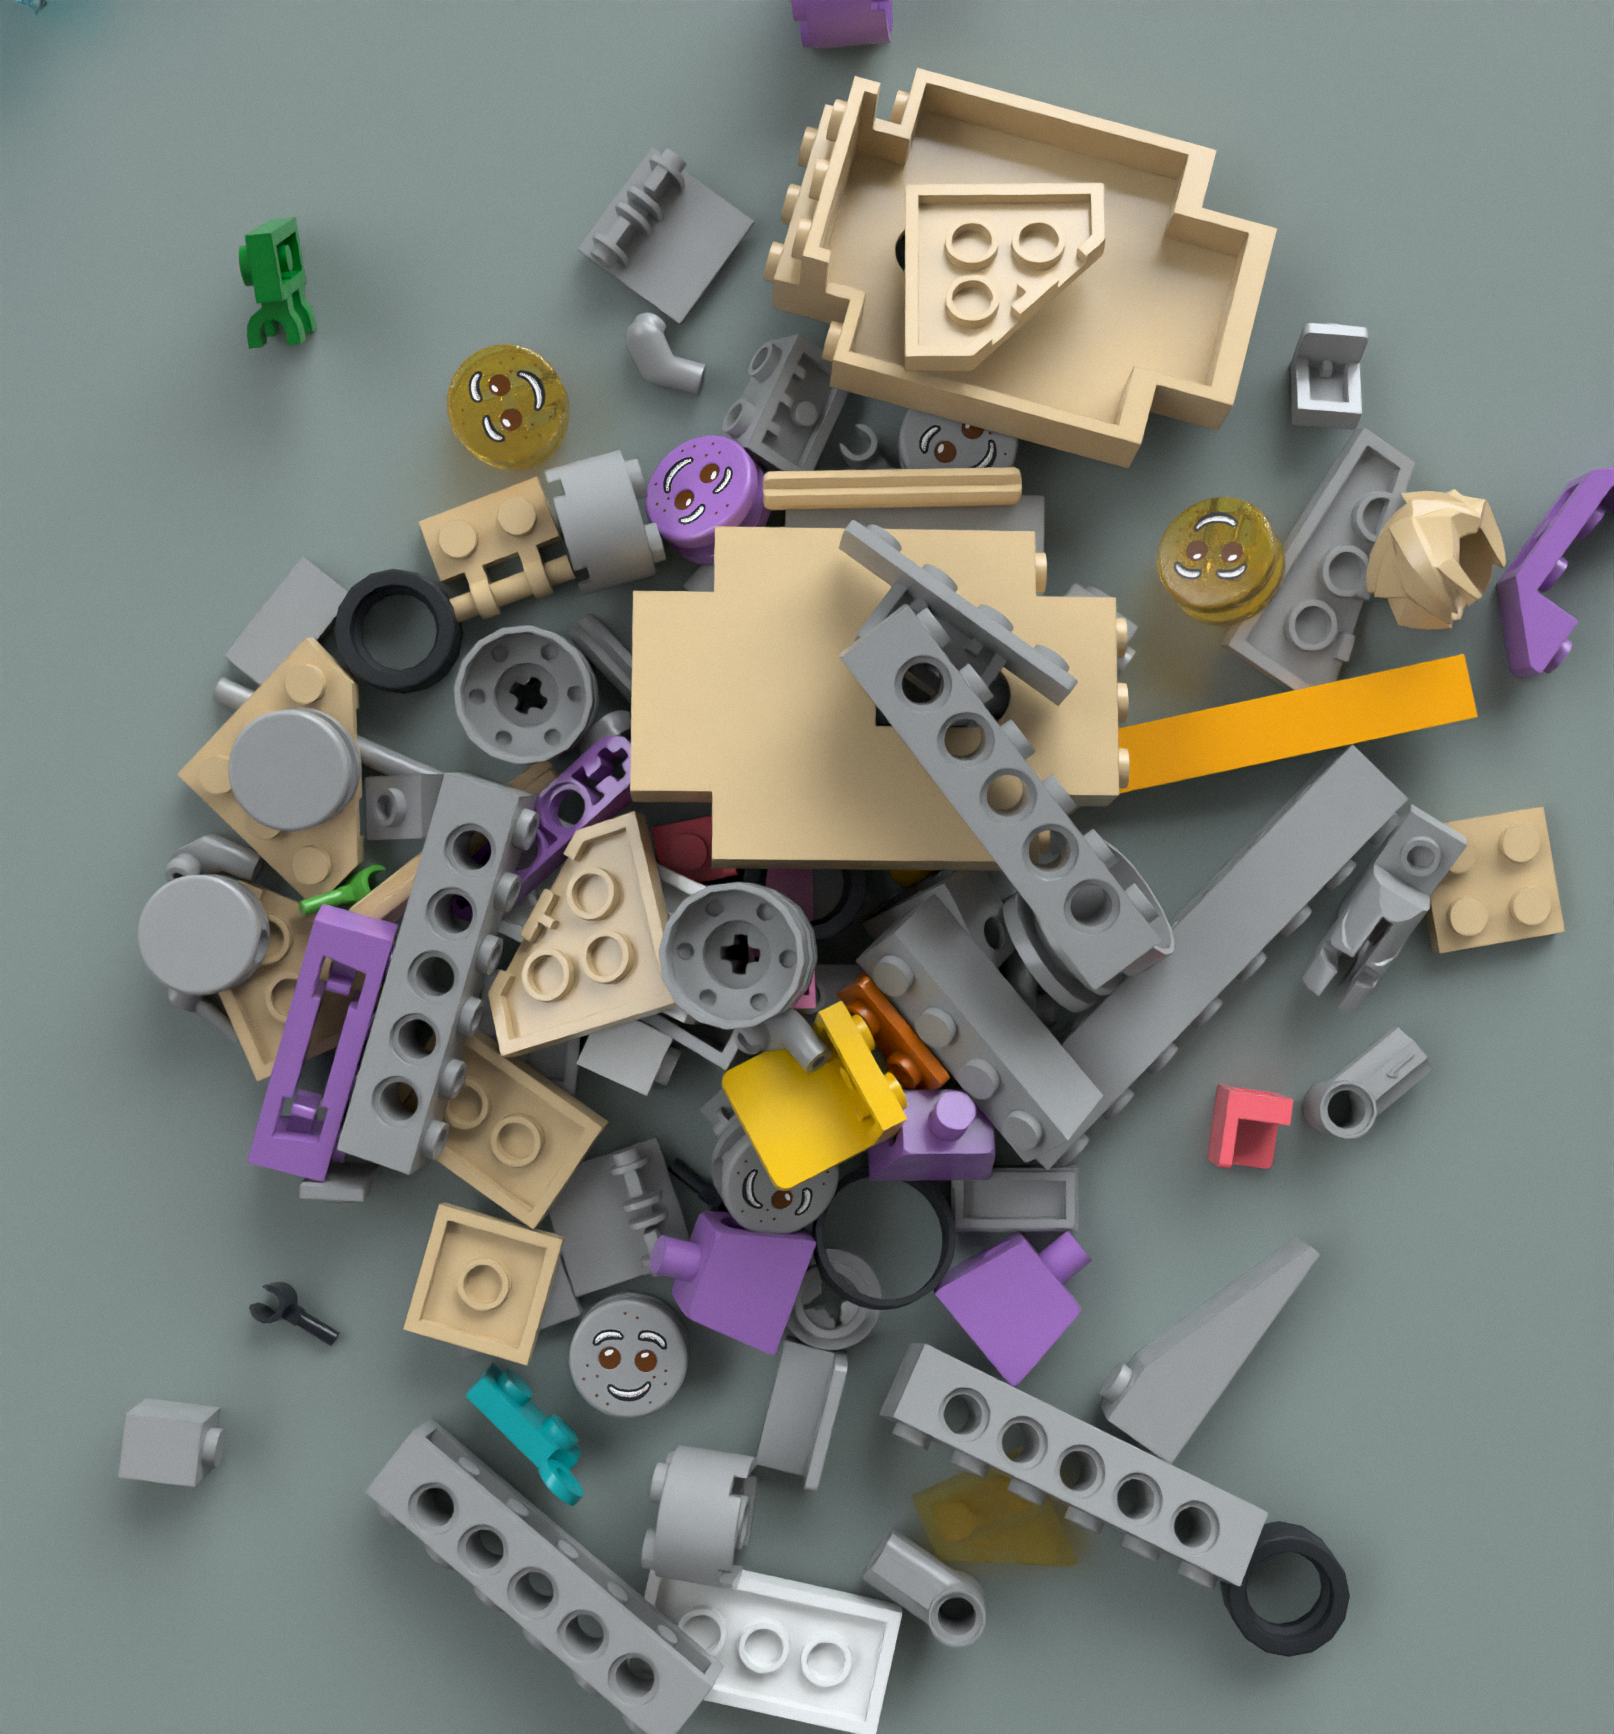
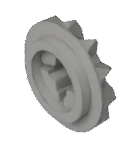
[787,1247,882,1350]

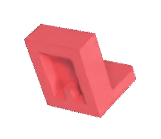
[652,816,739,883]

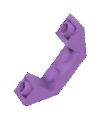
[1496,467,1614,679]

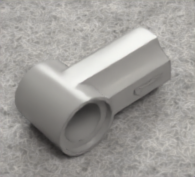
[1303,1027,1433,1139]
[862,1528,986,1647]

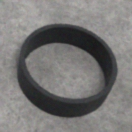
[811,1166,956,1310]

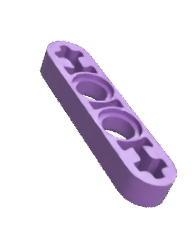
[451,735,632,922]

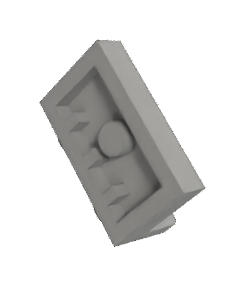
[722,334,849,472]

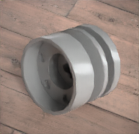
[454,625,600,764]
[1003,839,1175,1012]
[659,882,818,1030]

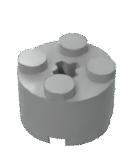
[544,449,666,596]
[641,1444,758,1590]

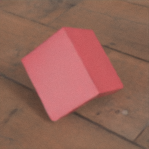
[1207,1084,1294,1169]

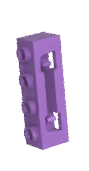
[247,904,398,1182]

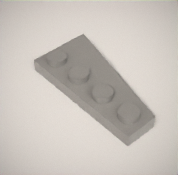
[1220,427,1415,692]

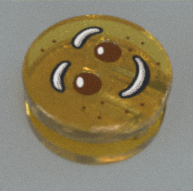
[447,344,570,471]
[1157,497,1286,626]

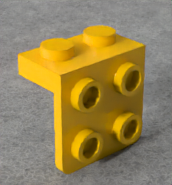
[721,1001,908,1191]

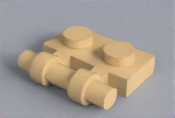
[418,476,576,623]

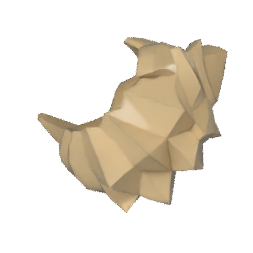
[1366,489,1506,629]

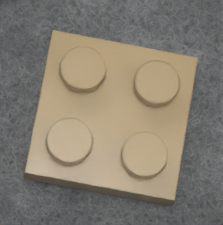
[1426,806,1565,953]
[403,1202,566,1365]

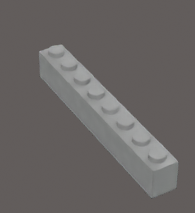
[1035,745,1408,1170]

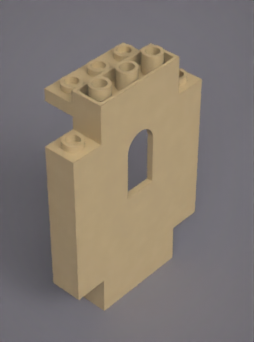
[763,68,1277,469]
[630,526,1130,871]

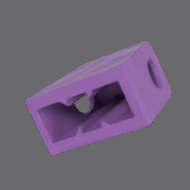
[867,1089,995,1181]
[650,1211,817,1355]
[934,1230,1092,1387]

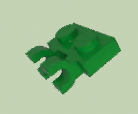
[239,217,317,349]

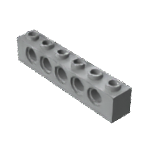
[839,604,1162,991]
[337,771,540,1175]
[879,1343,1268,1590]
[365,1418,724,1734]

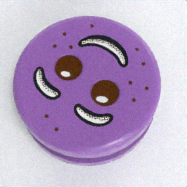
[645,435,771,564]

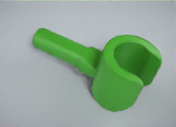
[298,865,385,916]

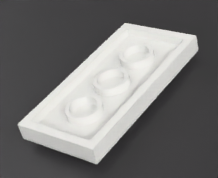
[629,1569,902,1734]

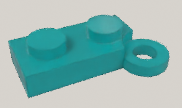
[465,1363,584,1506]

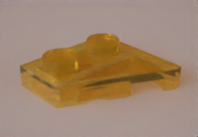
[912,1445,1078,1567]

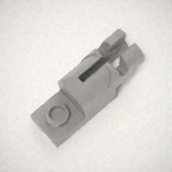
[1302,804,1467,1013]

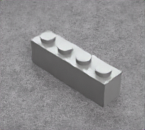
[856,894,1103,1163]

